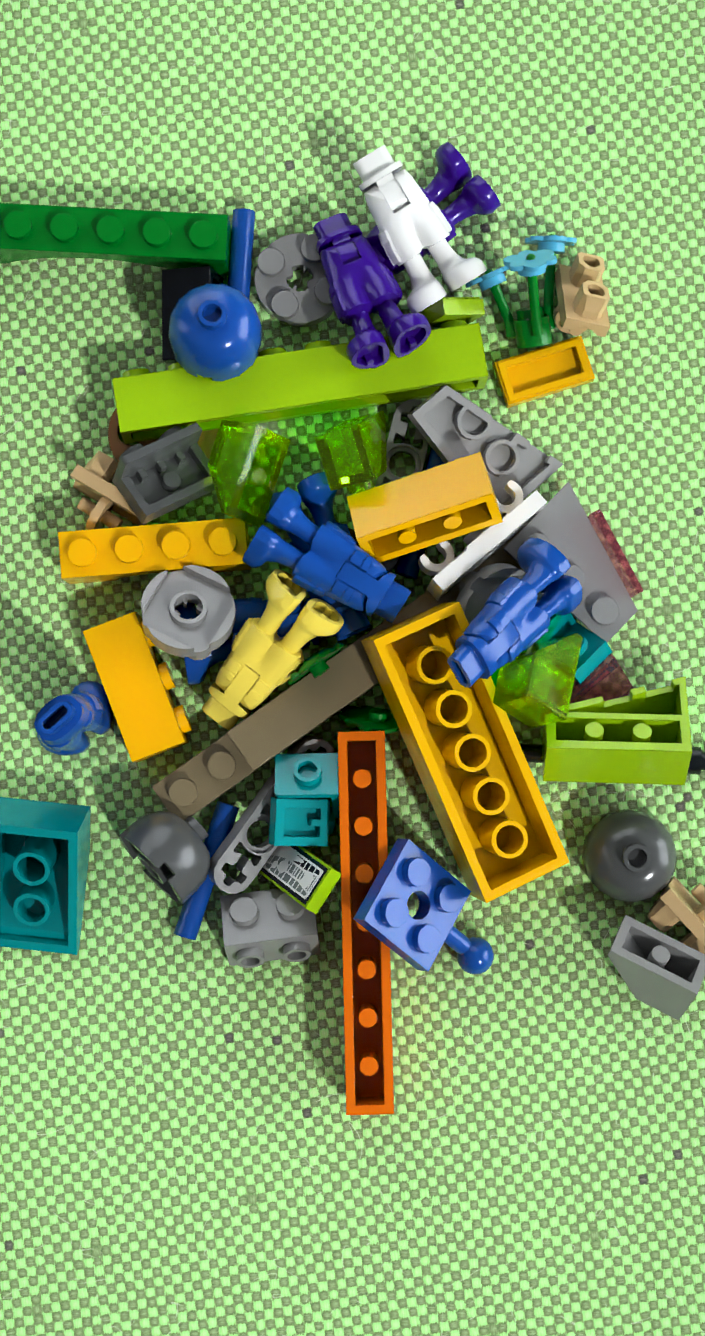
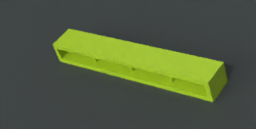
[112,320,489,444]

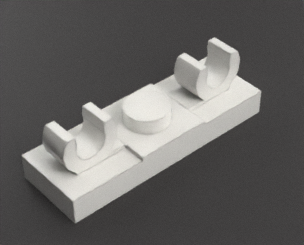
[418,480,547,601]

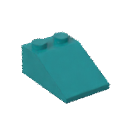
[0,797,91,955]

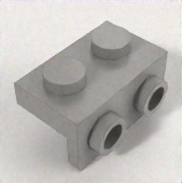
[220,888,321,968]

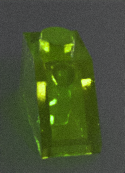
[314,410,387,494]
[208,420,290,528]
[493,633,583,728]

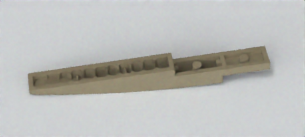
[152,528,523,820]

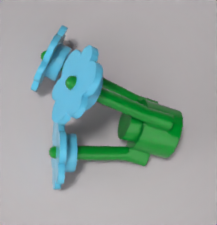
[465,234,577,349]

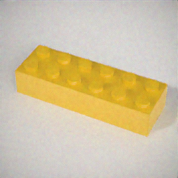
[361,602,569,903]

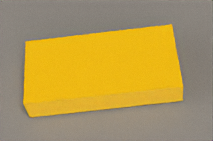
[493,335,595,408]

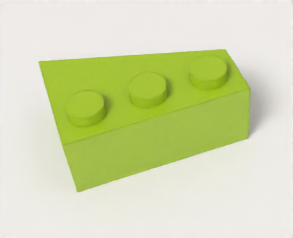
[542,677,692,785]

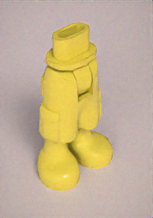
[202,569,344,730]

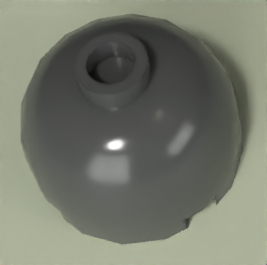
[582,809,677,903]
[119,811,210,904]

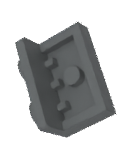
[112,423,223,525]

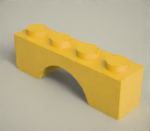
[58,517,251,584]

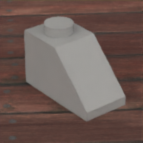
[608,915,705,1020]

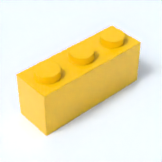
[347,452,503,563]
[82,611,192,762]

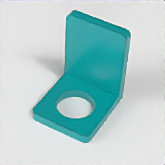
[274,753,339,818]

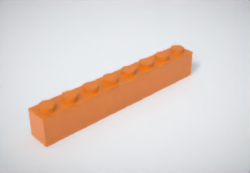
[338,731,394,1115]

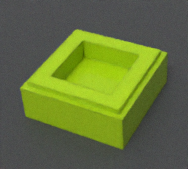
[421,297,485,327]

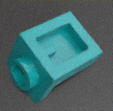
[534,613,612,684]
[269,797,335,846]

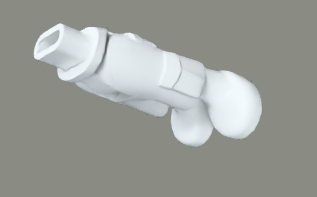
[353,145,487,313]

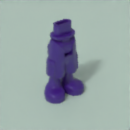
[366,142,501,276]
[313,213,431,369]

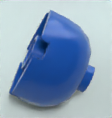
[169,283,262,381]

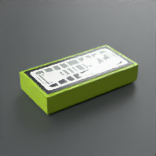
[259,846,342,914]

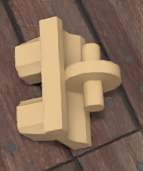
[554,252,610,337]
[70,451,148,530]
[648,876,705,954]

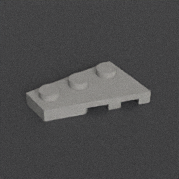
[407,385,564,505]
[504,481,638,642]

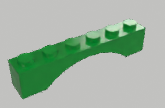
[0,203,232,275]

